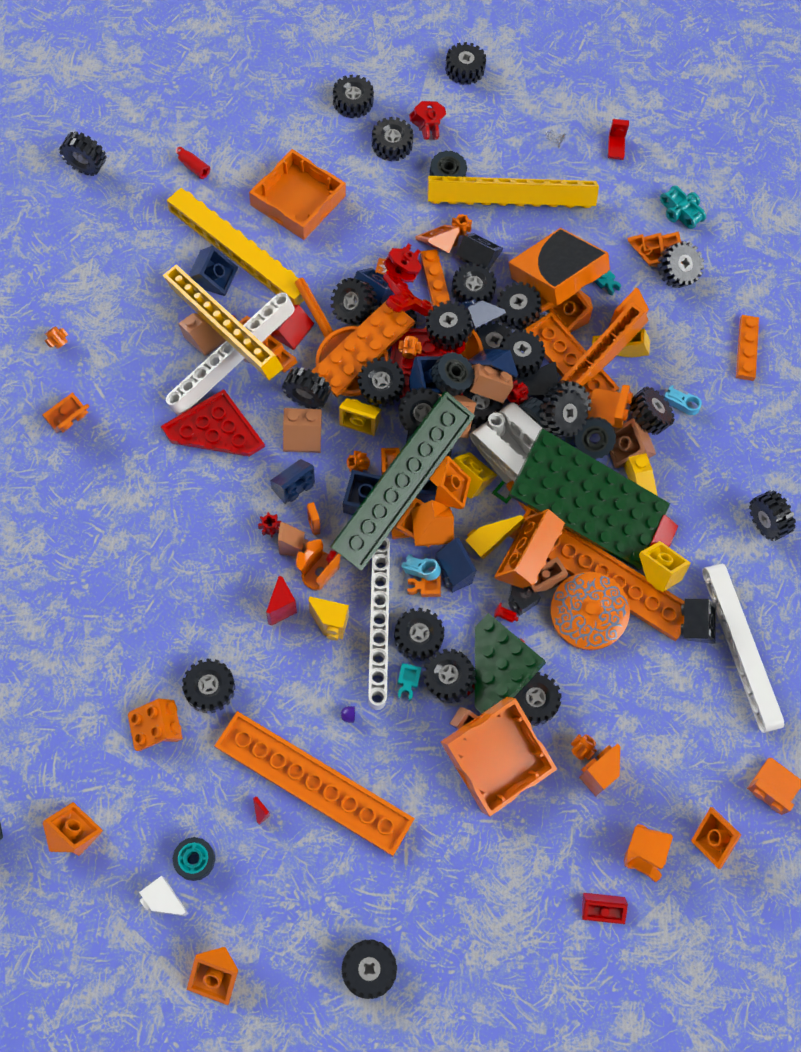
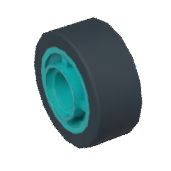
[172,837,215,881]

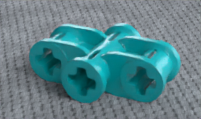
[660,185,706,229]

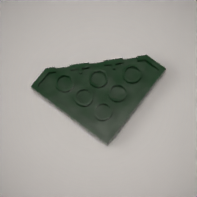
[475,613,546,714]

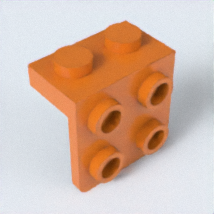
[586,385,633,428]
[42,392,90,433]
[128,698,183,751]
[747,758,801,815]

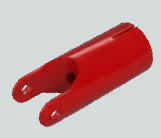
[175,147,210,179]

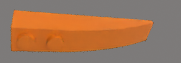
[558,302,648,386]

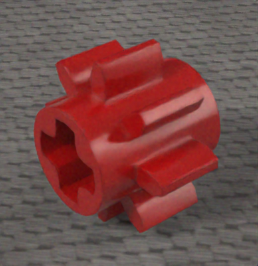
[507,380,529,405]
[258,512,282,538]

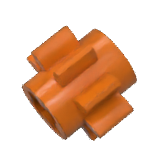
[452,214,472,236]
[44,326,68,349]
[399,336,422,359]
[347,451,370,472]
[571,734,597,760]

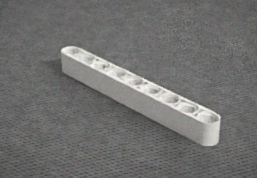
[166,293,295,415]
[368,537,390,710]
[702,563,784,733]

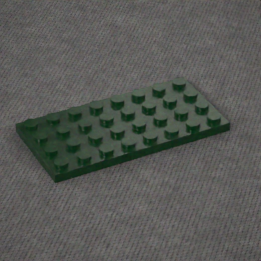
[508,428,670,570]

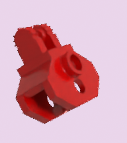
[409,101,446,140]
[384,243,422,282]

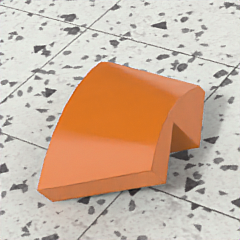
[627,231,683,267]

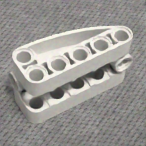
[470,402,542,484]

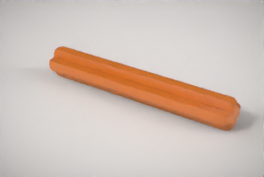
[295,277,333,338]

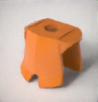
[296,539,341,591]
[624,824,673,882]

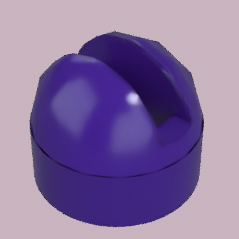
[341,706,355,723]

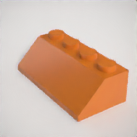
[494,509,565,588]

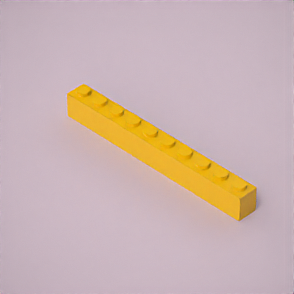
[427,176,599,208]
[167,188,308,305]
[163,264,283,380]

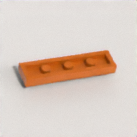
[420,249,450,307]
[736,315,759,381]

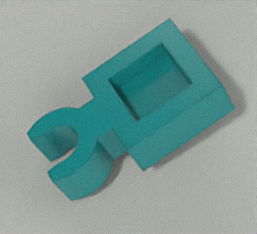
[594,271,621,296]
[397,663,422,701]

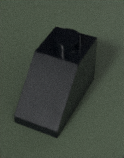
[508,585,541,616]

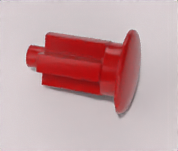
[494,603,519,623]

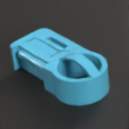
[664,385,702,415]
[401,554,441,581]

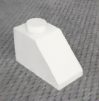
[139,876,189,916]

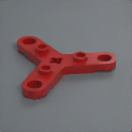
[383,271,433,317]

